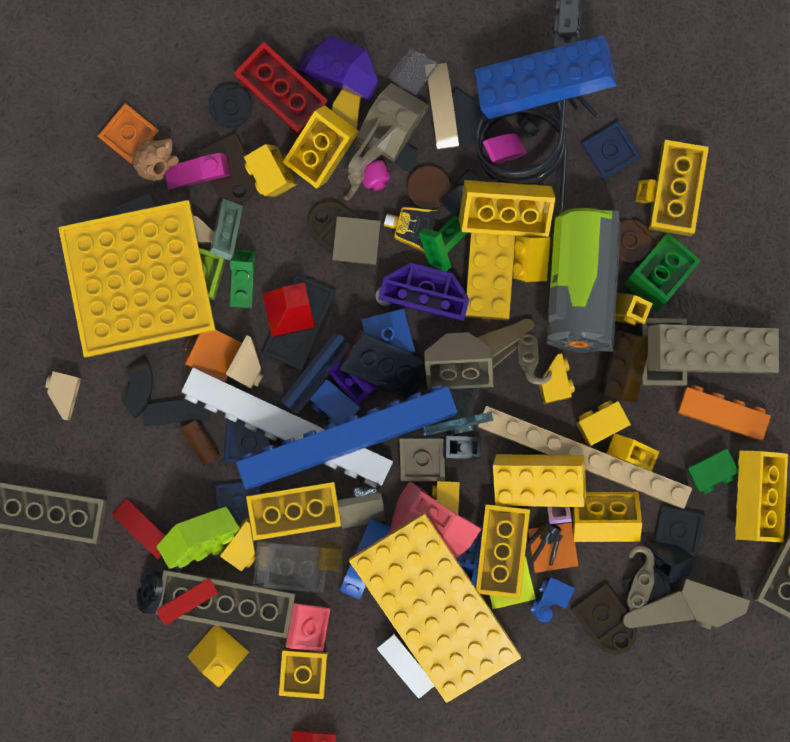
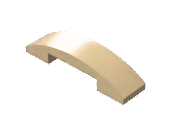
[425,63,459,150]

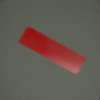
[156,579,218,625]

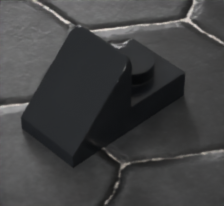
[439,169,481,216]
[443,436,481,459]

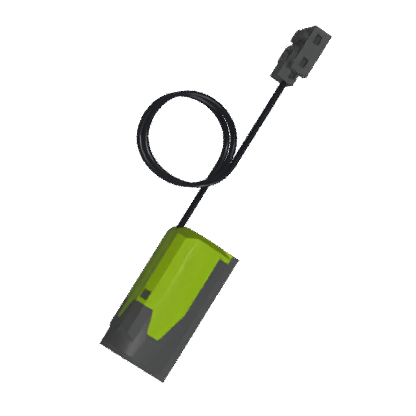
[475,0,621,353]

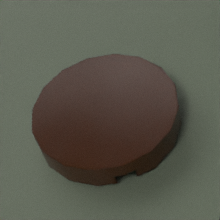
[407,166,451,210]
[619,220,652,263]

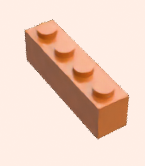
[676,385,771,441]

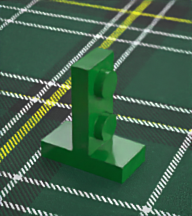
[419,215,468,272]
[230,249,256,308]

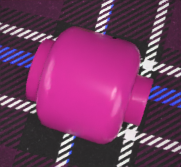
[362,158,390,191]

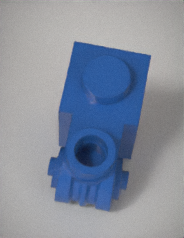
[530,577,575,622]

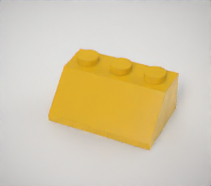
[573,492,642,542]

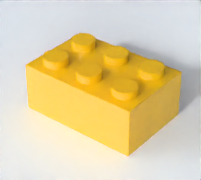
[282,105,359,188]

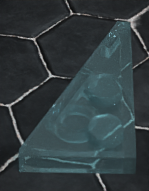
[423,412,493,436]

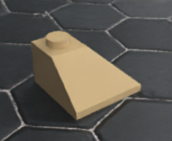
[226,336,263,389]

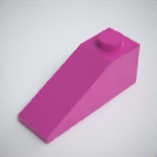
[165,153,231,190]

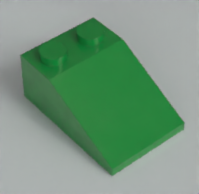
[624,233,701,313]

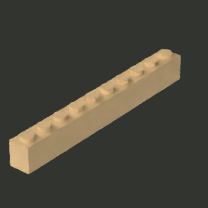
[477,406,692,509]

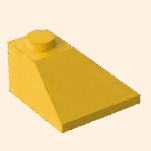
[187,625,249,687]

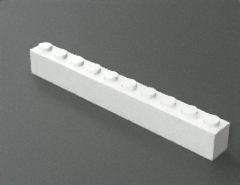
[182,368,393,488]

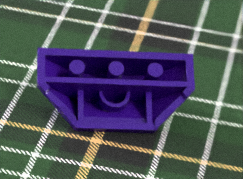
[296,36,379,100]
[378,263,469,321]

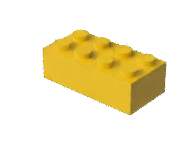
[648,140,709,237]
[459,180,555,237]
[465,233,515,320]
[735,451,788,542]
[493,454,586,507]
[246,482,341,541]
[476,505,530,599]

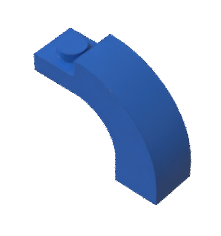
[340,518,391,600]

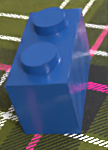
[310,380,361,426]

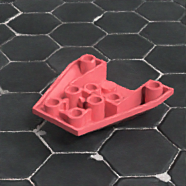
[389,481,481,559]

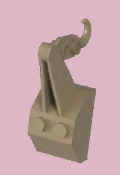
[344,83,428,201]
[425,319,552,390]
[623,546,750,630]

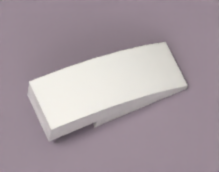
[377,634,434,698]

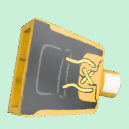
[384,207,437,253]

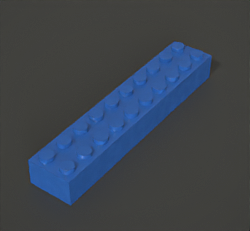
[236,385,457,490]

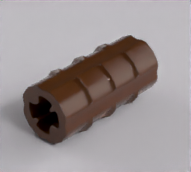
[180,420,220,467]

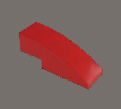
[112,498,166,559]

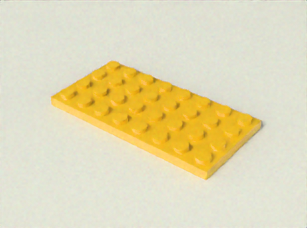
[349,512,521,703]

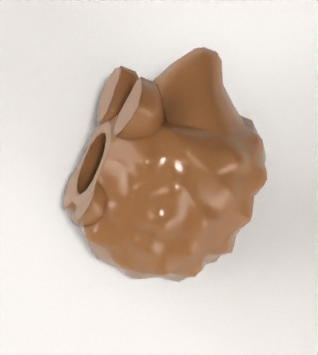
[132,138,178,181]

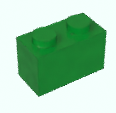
[686,449,739,494]

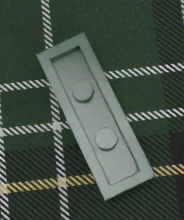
[209,198,243,261]

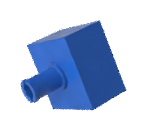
[361,309,415,353]

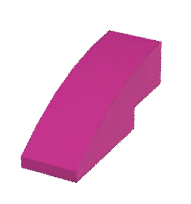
[483,133,527,164]

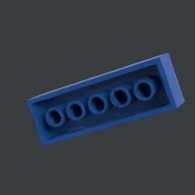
[475,35,616,119]

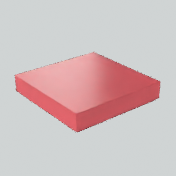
[286,603,331,652]

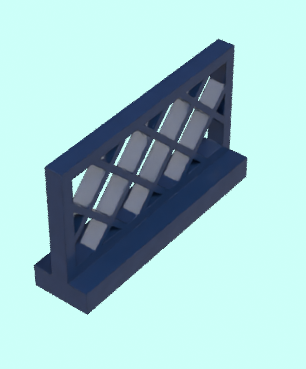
[280,332,350,415]

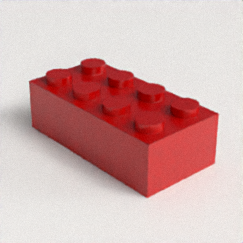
[234,42,329,137]

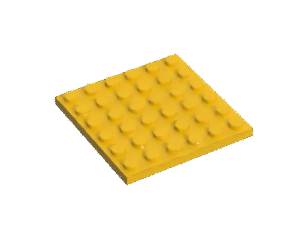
[58,200,215,358]

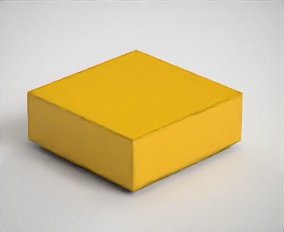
[635,179,657,203]

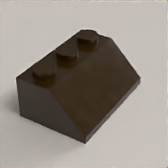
[598,327,648,402]

